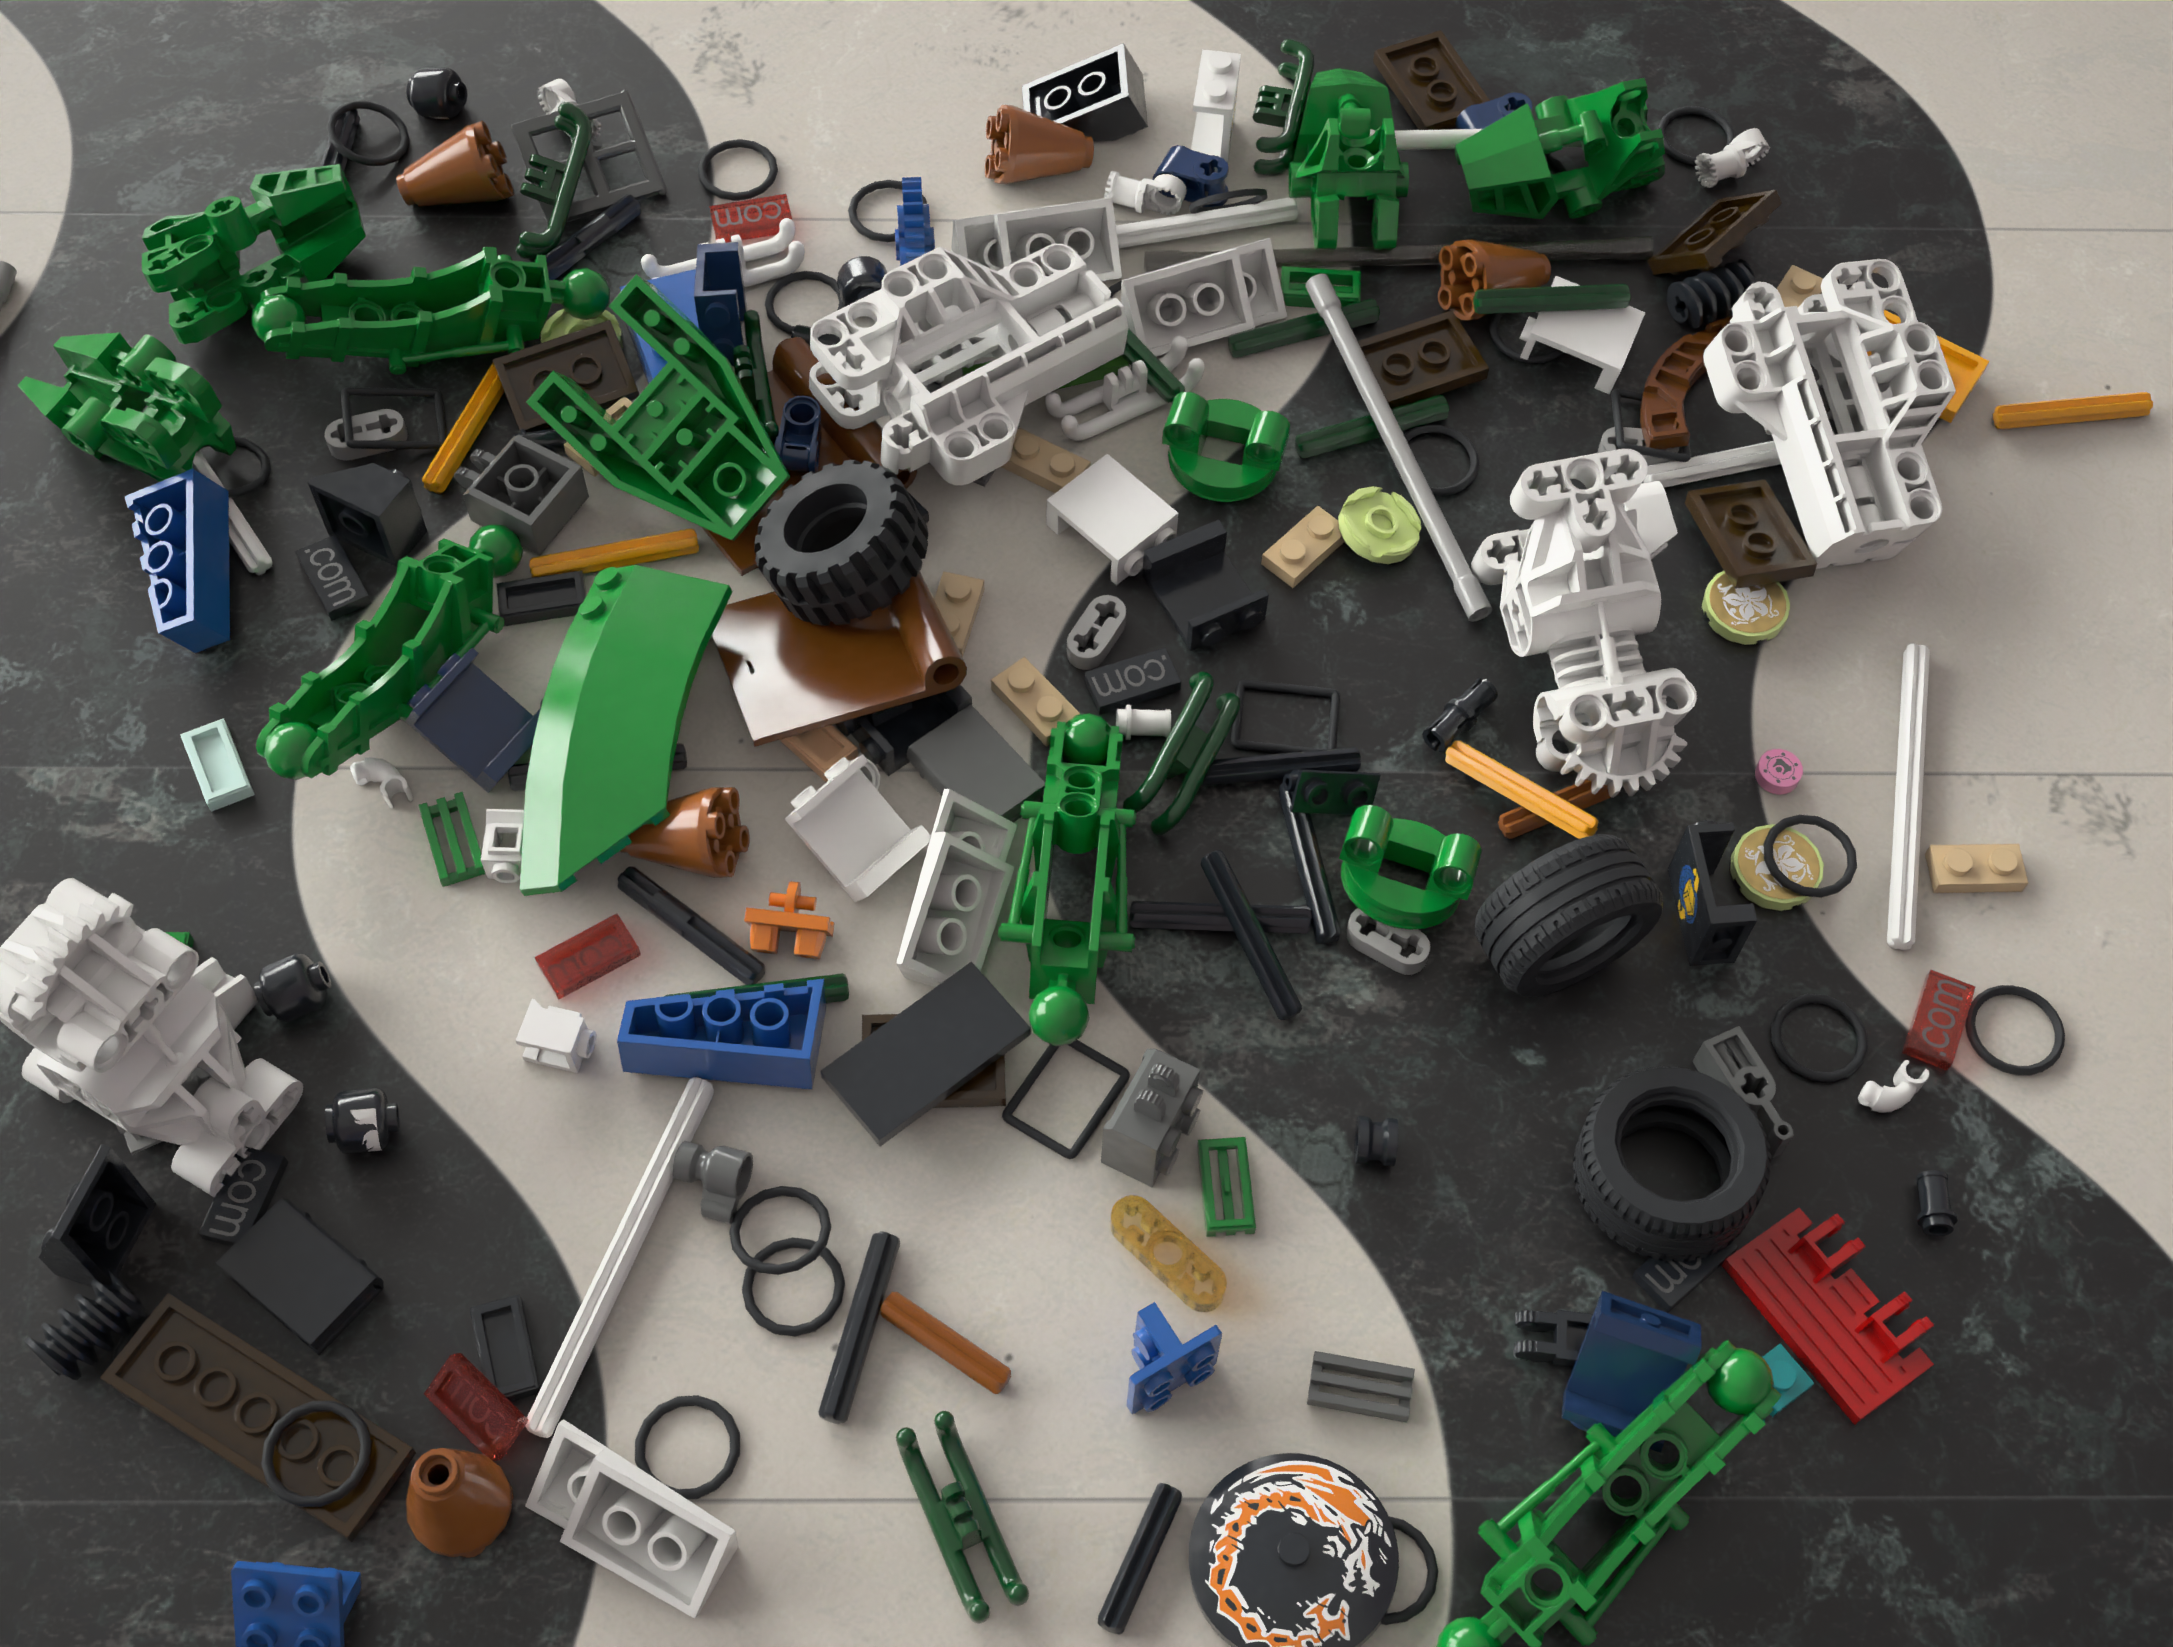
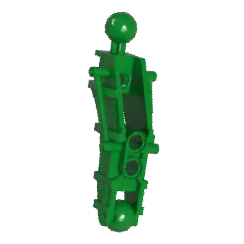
[252,247,610,375]
[256,524,523,780]
[998,713,1136,1047]
[1436,1340,1781,1647]

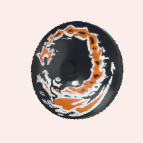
[1189,1453,1399,1647]

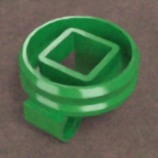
[1162,392,1290,502]
[1339,805,1482,930]

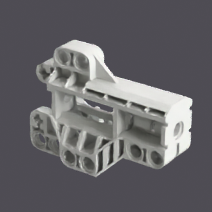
[809,244,1129,486]
[1703,259,1956,569]

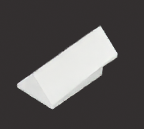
[951,198,1122,281]
[1121,238,1287,356]
[896,789,1017,987]
[525,1419,738,1619]

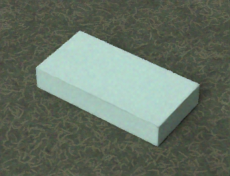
[180,718,255,812]

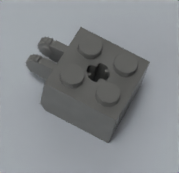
[454,435,589,556]
[1101,1049,1203,1188]

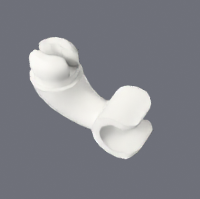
[350,757,413,808]
[1858,1060,1929,1113]

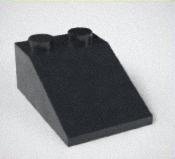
[1022,43,1148,141]
[39,1145,156,1287]

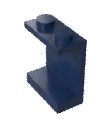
[694,242,748,366]
[405,647,541,793]
[1561,1291,1702,1453]

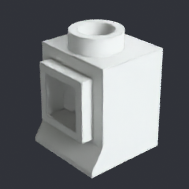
[481,809,524,883]
[516,999,596,1073]

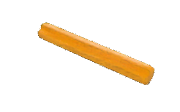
[422,363,504,494]
[1992,392,2153,429]
[529,528,699,578]
[1445,740,1598,839]

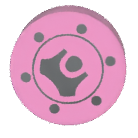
[1755,749,1803,795]

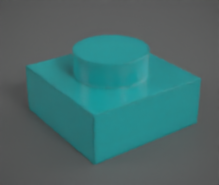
[1762,1343,1815,1417]

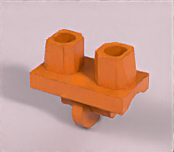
[744,881,835,959]

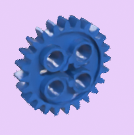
[895,177,935,266]

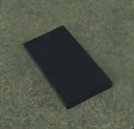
[820,961,1031,1147]

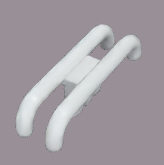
[641,218,805,288]
[1045,336,1205,441]

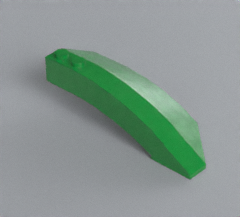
[520,565,733,896]

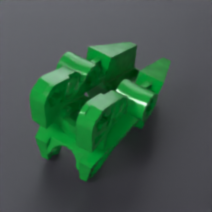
[1288,68,1409,250]
[1455,78,1665,219]
[142,164,366,344]
[17,332,236,482]

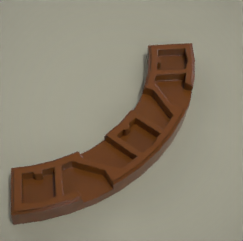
[1640,316,1733,449]

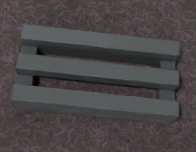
[1307,1351,1415,1423]

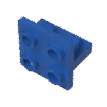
[1126,1302,1222,1414]
[231,1561,361,1647]

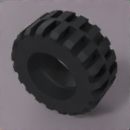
[754,460,929,626]

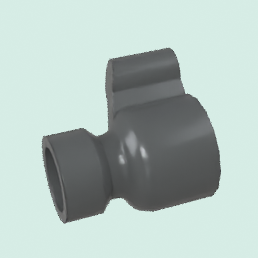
[673,1141,753,1224]

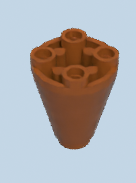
[985,105,1094,184]
[396,121,514,206]
[1438,239,1551,320]
[620,787,750,878]
[406,1448,513,1558]

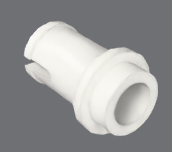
[1116,705,1171,740]

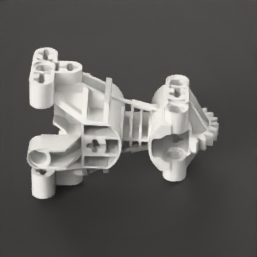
[1471,449,1697,798]
[0,878,303,1197]

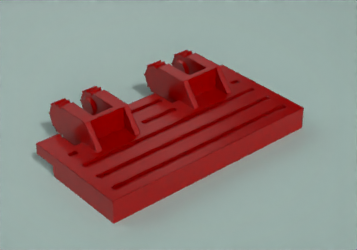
[1721,1208,1934,1425]

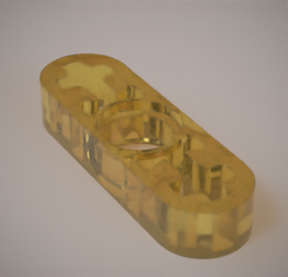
[1110,1195,1227,1312]

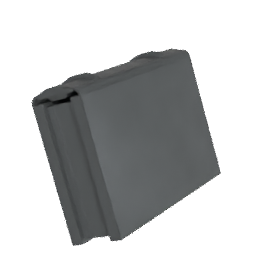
[907,704,1045,823]

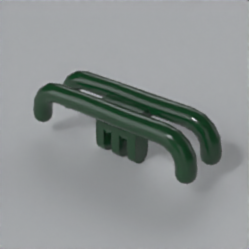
[1252,39,1314,175]
[516,102,592,260]
[732,309,779,445]
[1123,671,1241,835]
[896,1411,1029,1624]

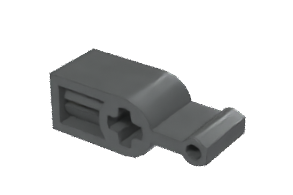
[1692,1026,1794,1159]

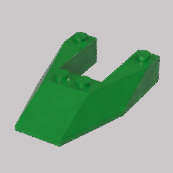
[526,274,790,541]

